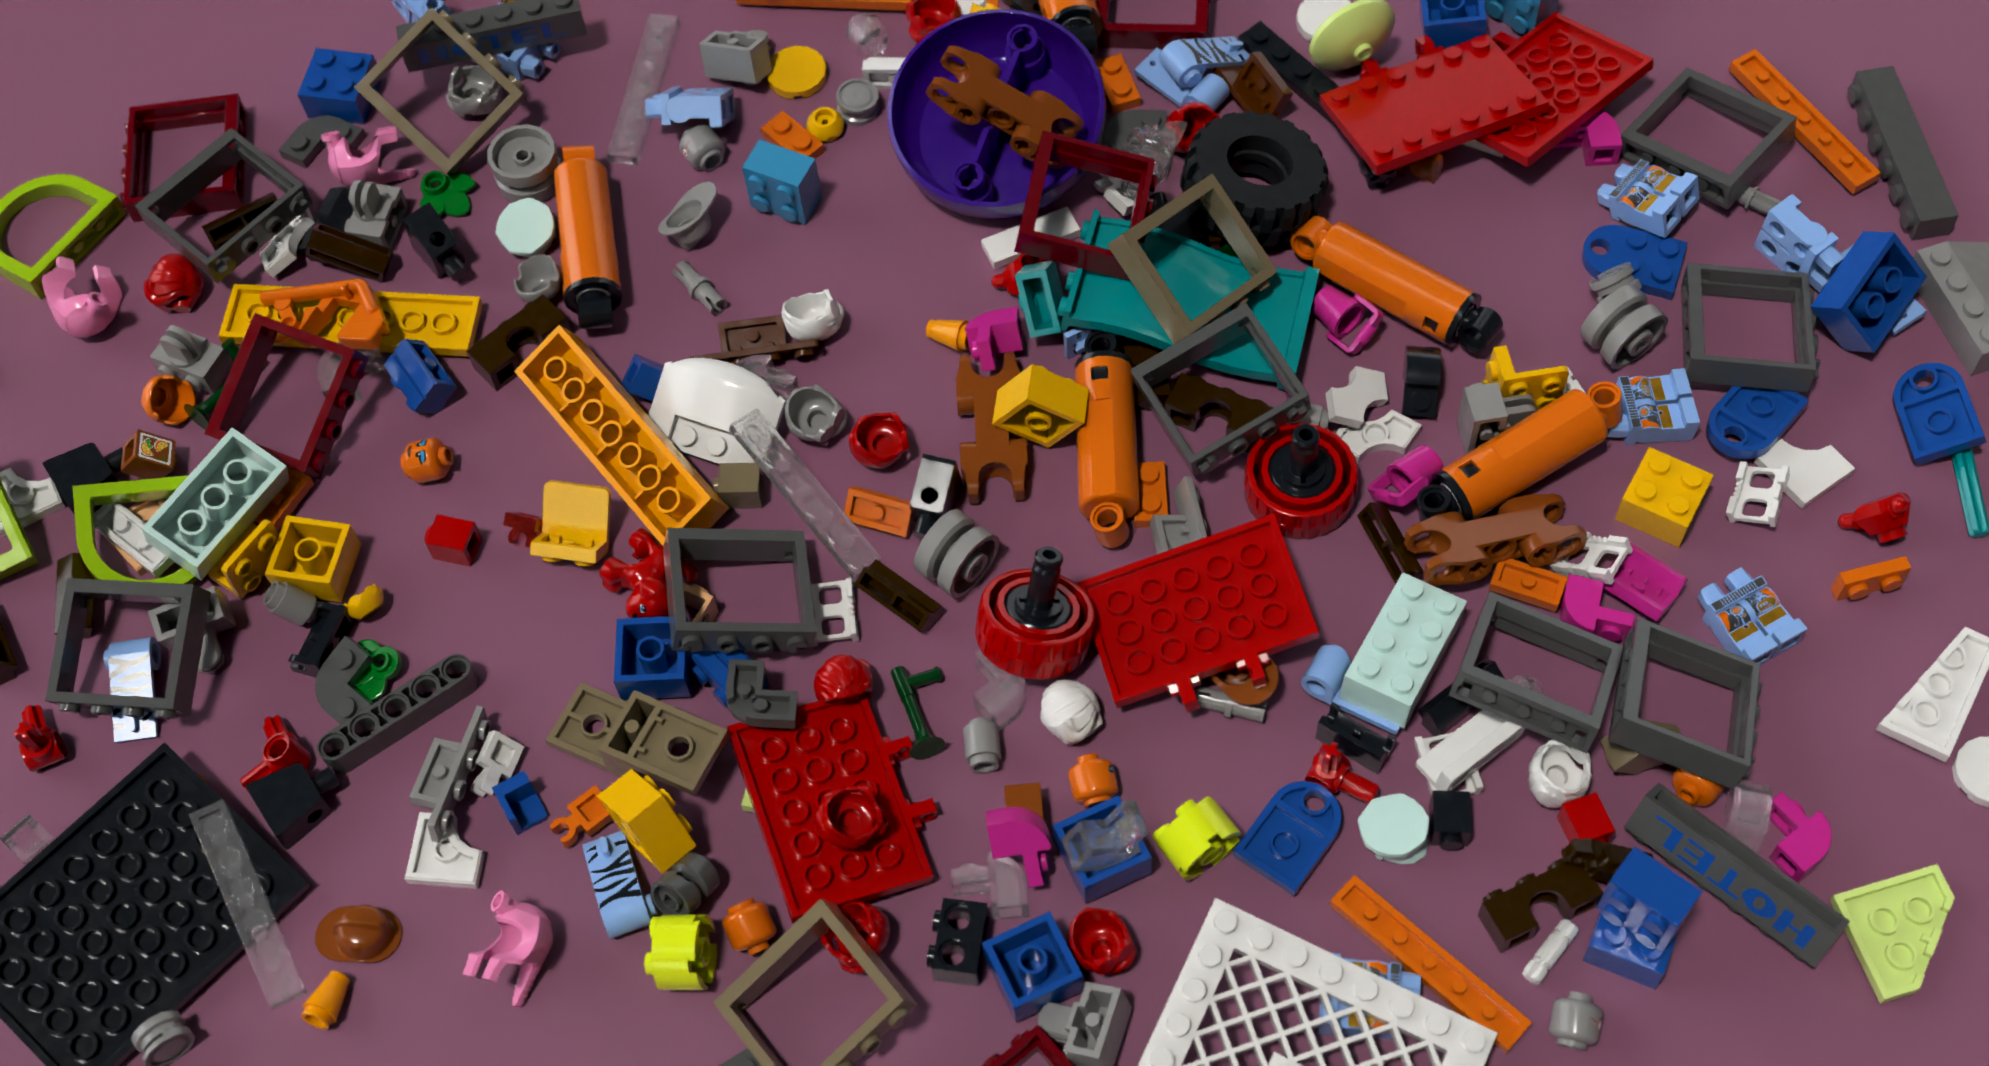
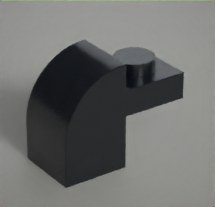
[1401,345,1441,418]

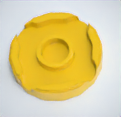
[767,46,827,99]

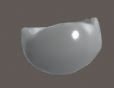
[513,254,563,303]

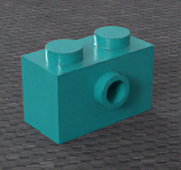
[1015,261,1064,338]

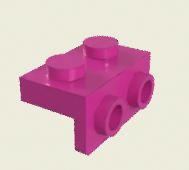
[1603,543,1687,622]

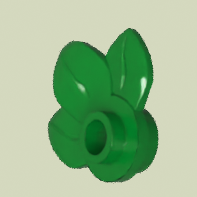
[419,171,476,217]
[354,639,402,702]

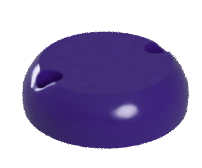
[887,9,1106,219]

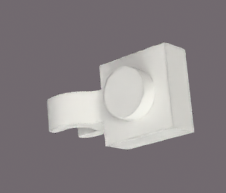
[1094,174,1149,216]
[470,730,524,797]

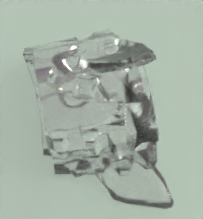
[1121,121,1187,201]

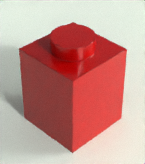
[424,514,482,567]
[1557,792,1616,843]

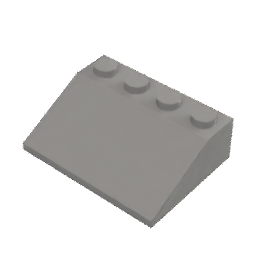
[1913,241,1989,376]

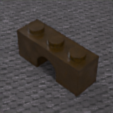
[466,294,572,391]
[1165,372,1273,453]
[1478,858,1604,953]

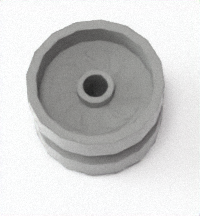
[487,124,561,203]
[1580,284,1668,369]
[913,509,999,598]

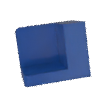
[621,354,664,401]
[492,771,548,835]

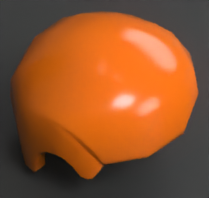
[141,374,196,425]

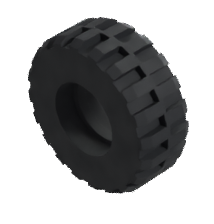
[1180,111,1329,248]

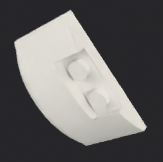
[648,358,786,473]

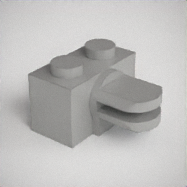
[699,30,772,85]
[344,180,409,249]
[150,325,233,394]
[1456,382,1537,454]
[148,586,237,674]
[1038,982,1132,1066]

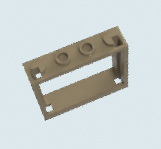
[354,7,527,176]
[1107,173,1278,344]
[713,899,917,1066]

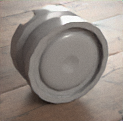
[836,78,879,127]
[1588,262,1642,304]
[132,1010,195,1066]

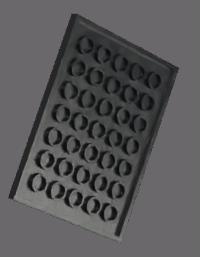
[0,742,311,1066]

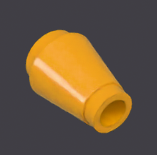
[926,319,970,352]
[301,971,350,1030]

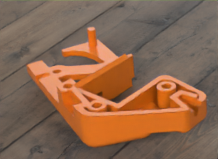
[251,278,390,350]

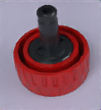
[1244,423,1359,539]
[975,546,1095,679]

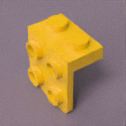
[1481,345,1569,410]
[530,480,611,566]
[208,519,279,600]

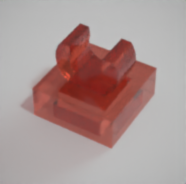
[503,512,543,547]

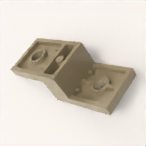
[546,682,730,796]

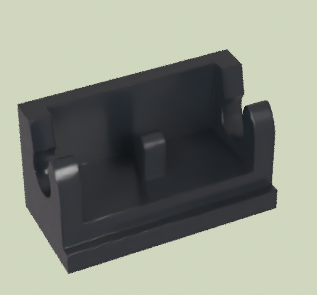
[288,601,355,678]
[1315,702,1396,774]

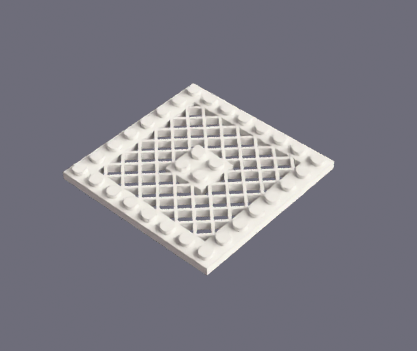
[1138,898,1498,1066]

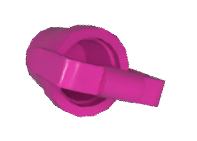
[1311,286,1383,355]
[1367,445,1443,506]

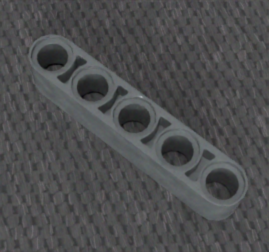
[317,654,479,774]

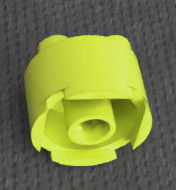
[1152,796,1242,880]
[644,914,717,991]

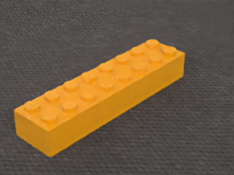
[514,325,729,546]

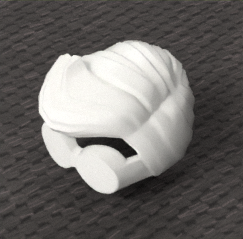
[782,289,844,341]
[1040,680,1103,746]
[1528,740,1592,808]

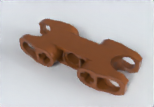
[925,46,1084,169]
[956,351,1029,504]
[1404,493,1587,586]

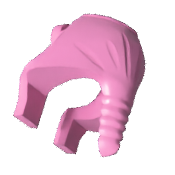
[321,126,416,187]
[42,256,122,338]
[462,890,553,1007]

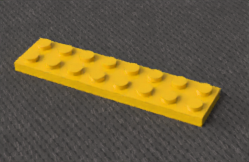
[218,284,483,357]

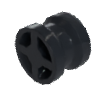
[1358,158,1397,189]

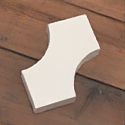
[260,208,315,277]
[1325,366,1388,428]
[1336,409,1422,464]

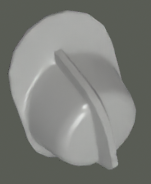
[658,182,717,250]

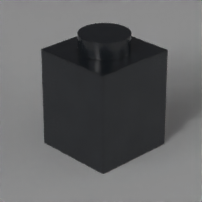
[1429,790,1472,850]

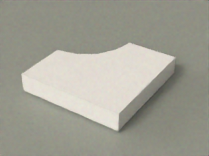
[1754,439,1855,509]
[0,468,66,537]
[405,812,485,889]

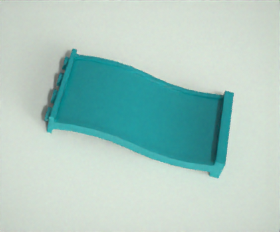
[1057,209,1320,390]

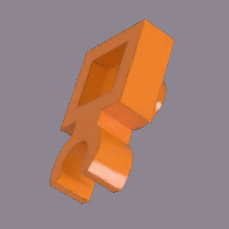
[549,785,613,848]

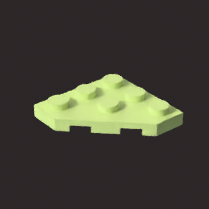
[1830,864,1955,1004]

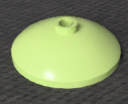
[1309,0,1395,71]

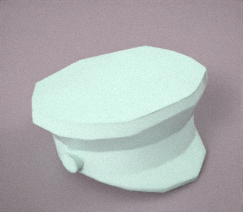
[495,197,557,257]
[1358,793,1430,865]

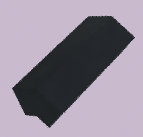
[298,186,354,265]
[1417,660,1505,737]

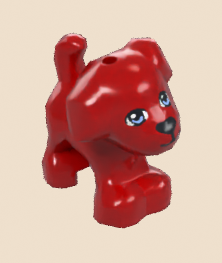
[599,528,699,618]

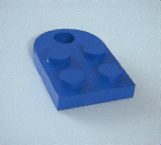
[1582,225,1688,300]
[1893,363,1987,466]
[1706,386,1809,459]
[1233,781,1341,896]

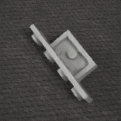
[1149,476,1207,554]
[409,705,491,843]

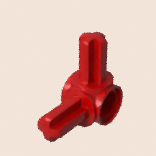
[14,705,67,772]
[240,715,311,792]
[1305,741,1379,804]

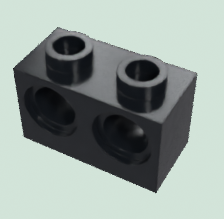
[927,898,989,986]

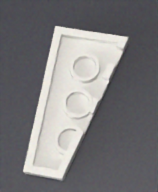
[1875,627,1989,762]

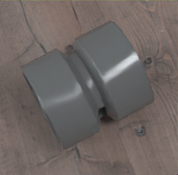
[651,852,720,915]

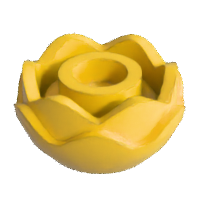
[806,107,845,142]
[343,583,384,620]

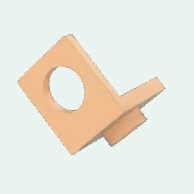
[683,583,719,622]

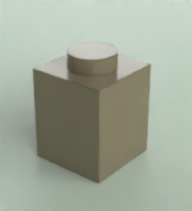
[713,463,764,509]

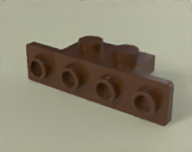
[1212,52,1293,119]
[688,315,820,367]

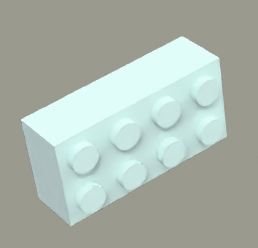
[141,428,289,580]
[1339,572,1467,729]

